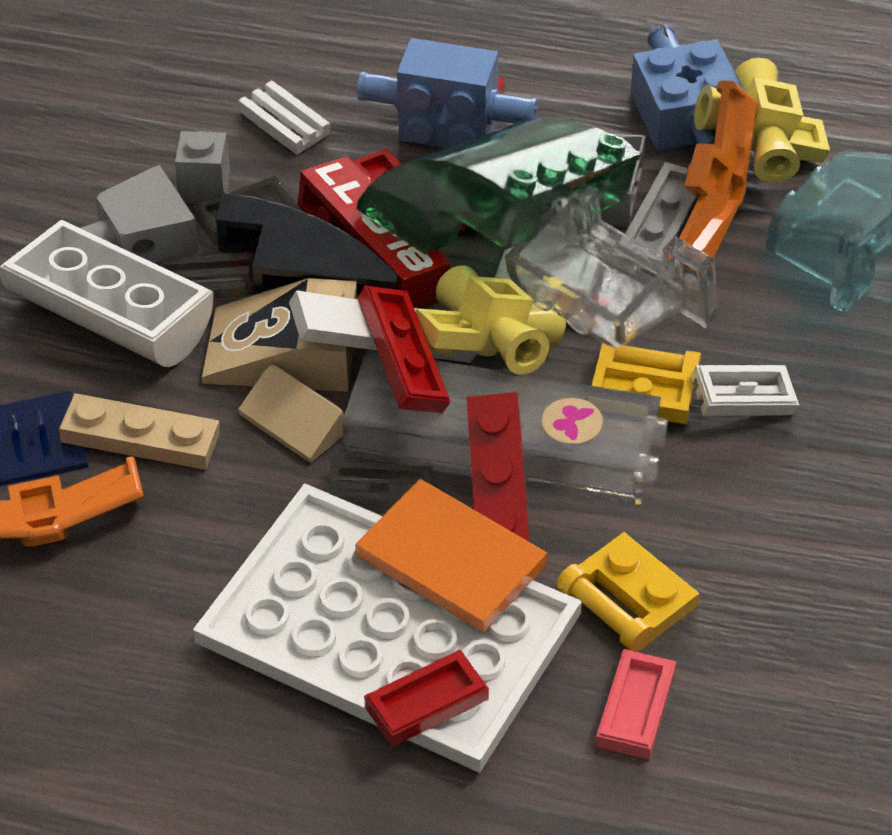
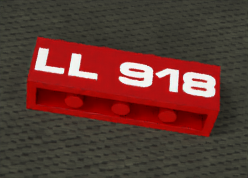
[297,156,451,308]

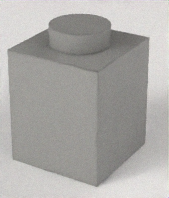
[175,131,230,204]

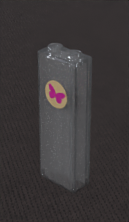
[342,349,668,505]

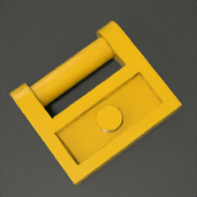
[589,337,701,424]
[556,532,699,652]

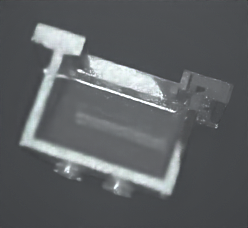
[505,169,718,348]

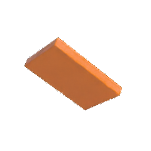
[355,479,547,633]

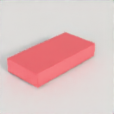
[595,649,676,760]

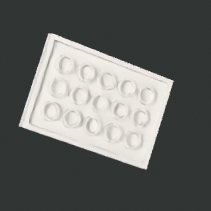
[193,483,582,773]

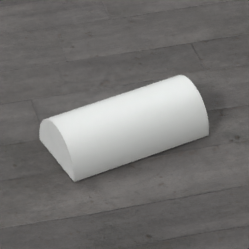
[0,220,213,367]

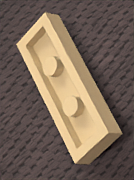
[59,393,220,470]

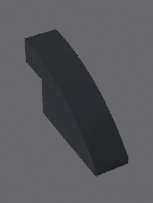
[216,192,398,298]

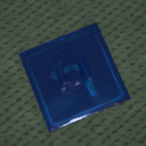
[0,391,88,486]

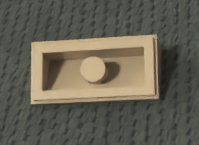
[238,364,345,463]

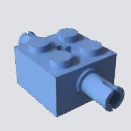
[631,25,743,151]
[357,38,538,155]

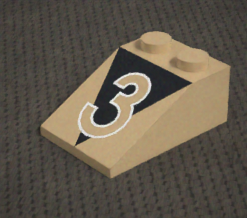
[202,278,358,392]

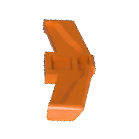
[668,81,757,271]
[0,456,144,547]

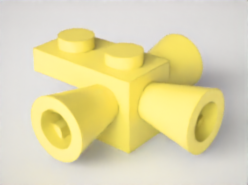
[694,58,830,183]
[416,266,566,375]

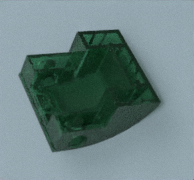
[356,117,641,254]

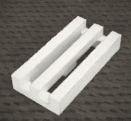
[238,81,330,155]
[690,365,799,416]

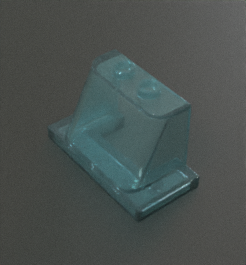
[766,150,892,313]

